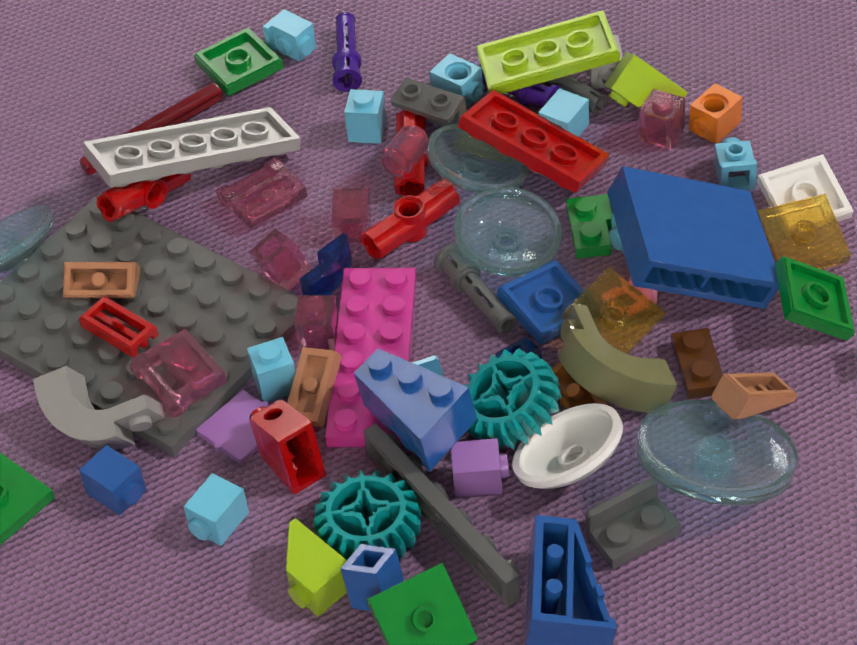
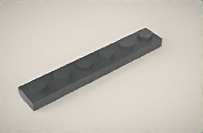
[363,423,522,607]

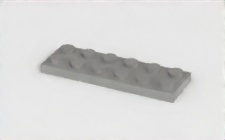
[83,107,301,187]

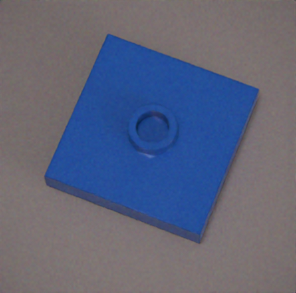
[496,260,600,345]

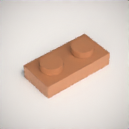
[287,347,342,427]

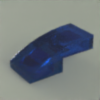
[300,232,352,309]

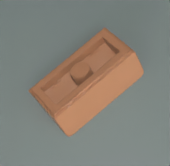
[63,262,141,298]

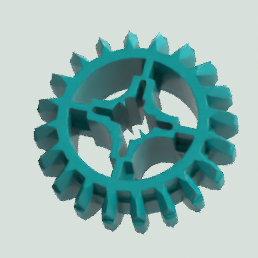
[465,348,562,450]
[313,469,422,560]

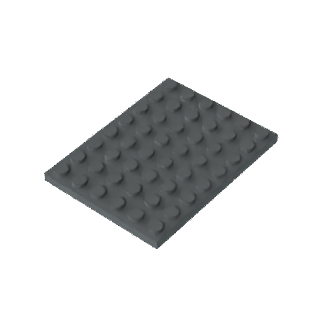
[0,194,315,457]

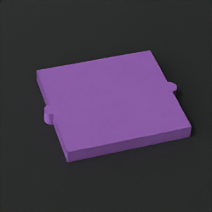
[196,389,269,465]

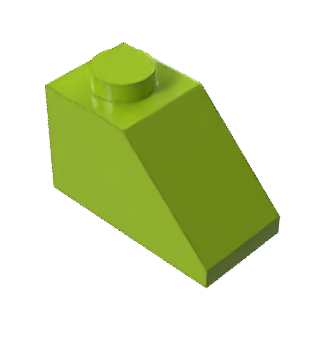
[604,52,688,107]
[286,518,347,617]

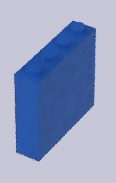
[607,166,779,309]

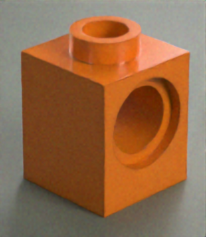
[689,83,743,144]

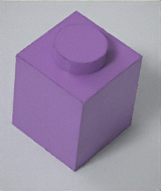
[451,438,509,498]

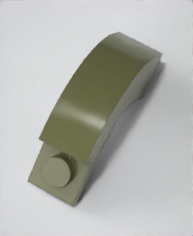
[558,304,677,413]

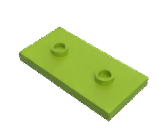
[475,10,621,94]

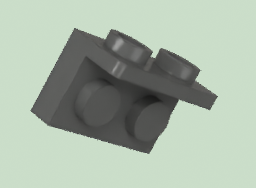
[390,77,467,133]
[586,478,681,570]

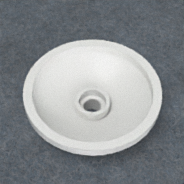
[512,403,623,489]

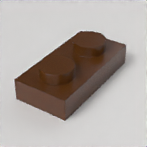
[671,328,723,400]

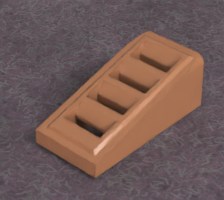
[712,372,798,420]

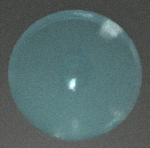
[636,400,798,505]

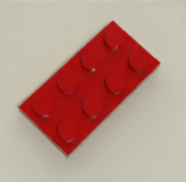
[458,90,610,193]

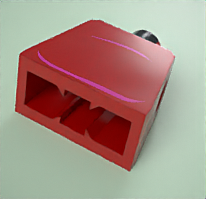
[249,400,327,495]

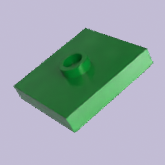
[194,27,284,96]
[775,256,855,341]
[0,453,55,546]
[365,563,478,645]

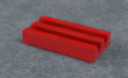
[79,296,159,358]

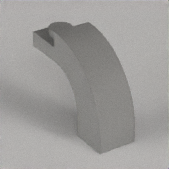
[33,366,165,449]

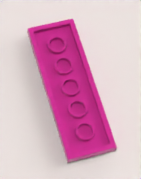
[325,268,417,447]

